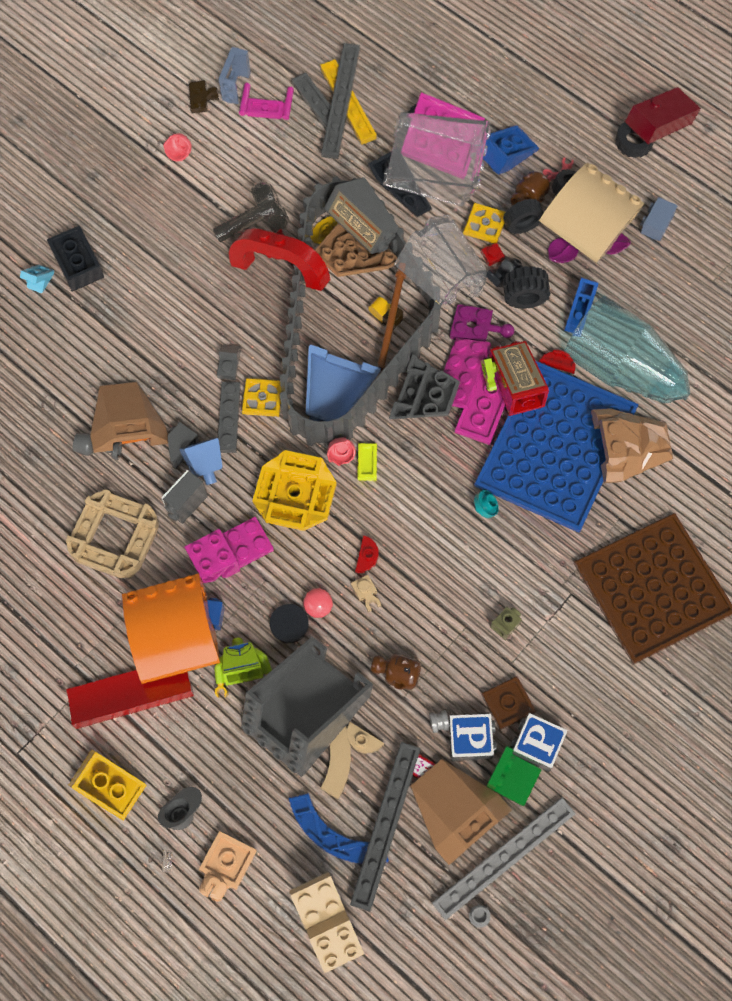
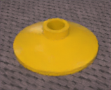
[311,216,338,244]

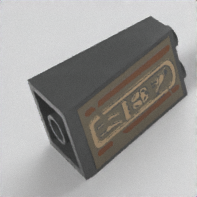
[324,177,399,254]

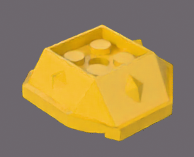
[252,450,337,531]

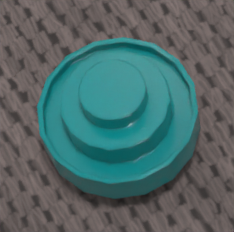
[474,490,499,519]

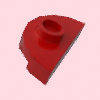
[539,350,576,374]
[355,535,379,573]

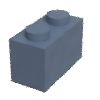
[640,197,678,242]

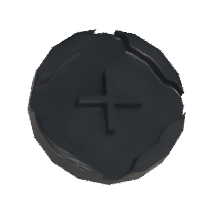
[270,604,309,644]

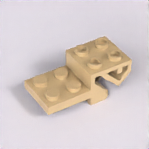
[289,872,364,973]

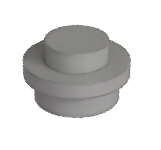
[469,905,491,928]

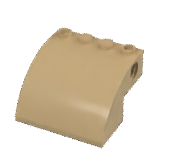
[539,162,645,263]

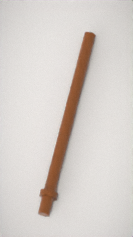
[377,263,407,371]

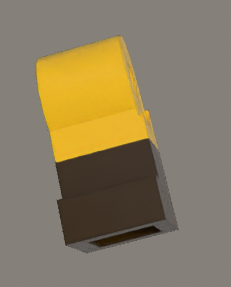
[368,297,404,331]

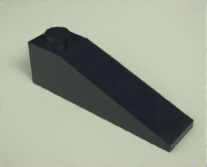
[368,148,432,218]

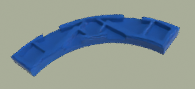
[289,793,389,864]

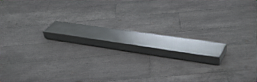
[321,43,360,159]
[350,742,421,912]

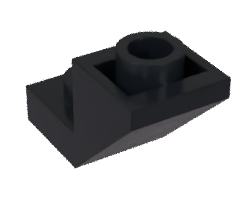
[485,258,523,287]

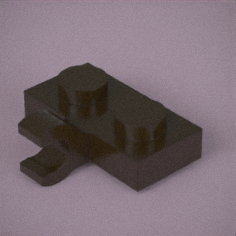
[189,80,219,114]

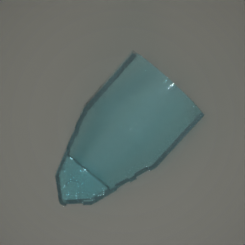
[565,296,690,403]

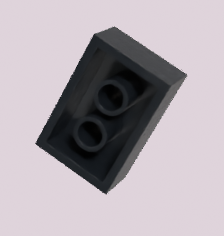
[46,225,105,292]

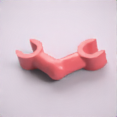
[543,157,573,182]

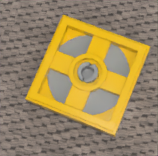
[463,203,506,244]
[242,378,282,417]

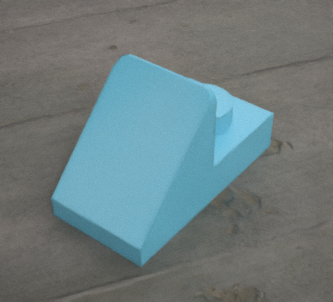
[20,265,55,293]

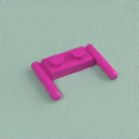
[239,83,294,120]

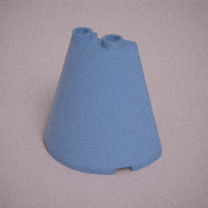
[306,344,381,422]

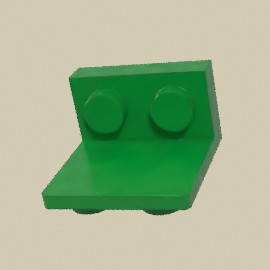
[487,746,541,806]

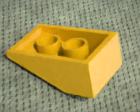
[68,749,146,821]

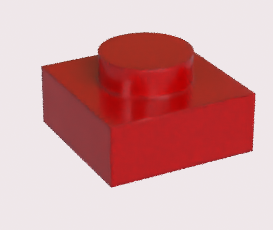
[481,243,505,267]

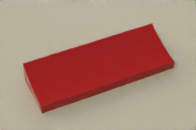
[66,670,194,729]

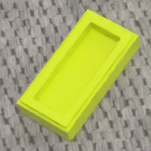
[358,443,377,481]

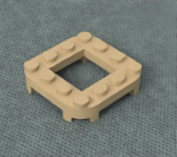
[66,490,159,578]

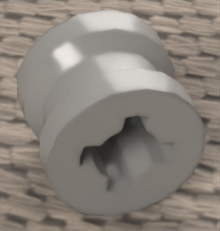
[429,710,450,733]

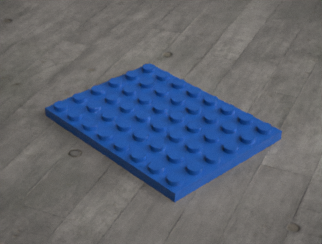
[474,361,639,533]

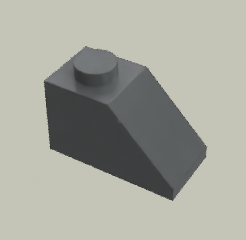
[168,422,199,469]

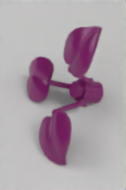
[548,234,631,263]

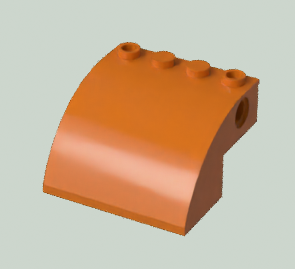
[122,573,220,684]

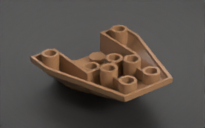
[315,223,401,277]
[90,382,168,453]
[410,759,512,865]

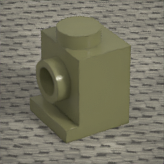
[490,607,522,641]

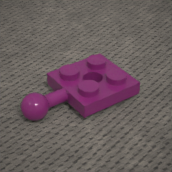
[450,304,515,342]

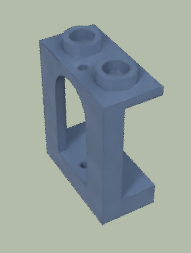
[219,47,251,104]

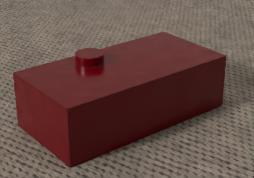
[625,87,701,144]

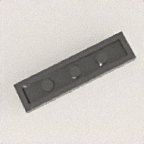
[292,72,331,129]
[218,382,241,453]

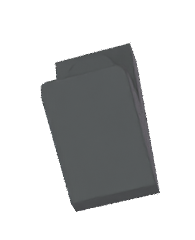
[217,344,241,380]

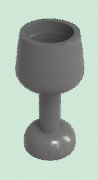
[73,433,122,460]

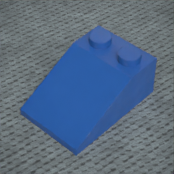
[476,125,539,175]

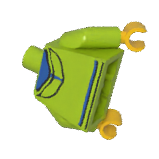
[214,638,272,698]

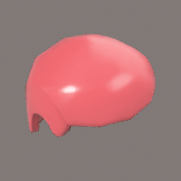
[164,133,192,161]
[327,437,356,466]
[303,588,333,618]

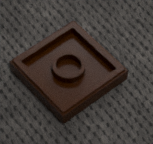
[481,676,536,730]

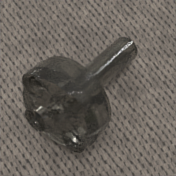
[213,181,290,243]

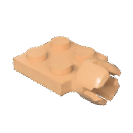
[199,831,257,902]

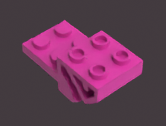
[185,516,274,583]

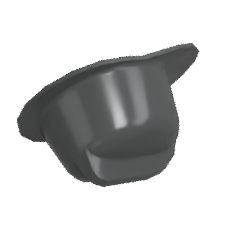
[158,787,202,830]

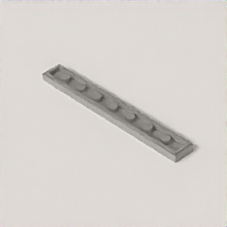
[432,797,576,921]

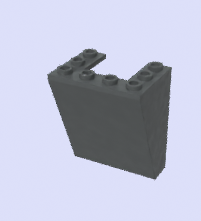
[241,637,373,777]

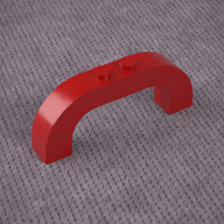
[229,228,331,291]

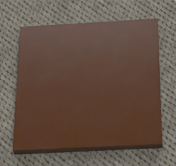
[574,513,732,665]

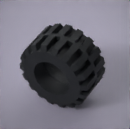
[503,266,550,309]

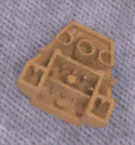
[591,409,673,483]

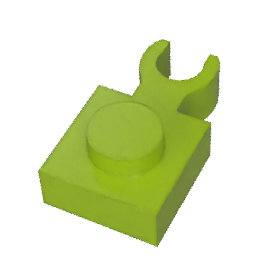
[481,358,497,391]

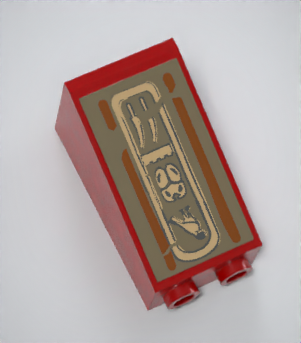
[489,341,549,416]

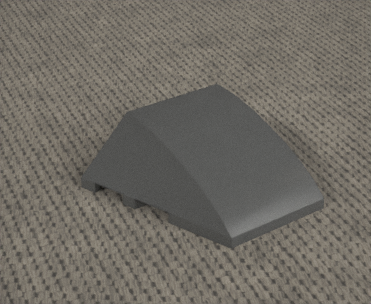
[389,354,460,420]

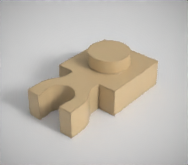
[351,575,381,612]

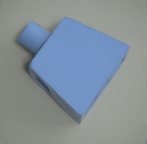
[180,438,223,485]

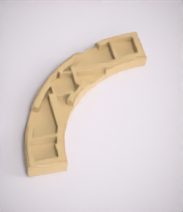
[321,726,351,800]

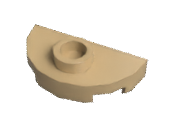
[347,722,384,754]

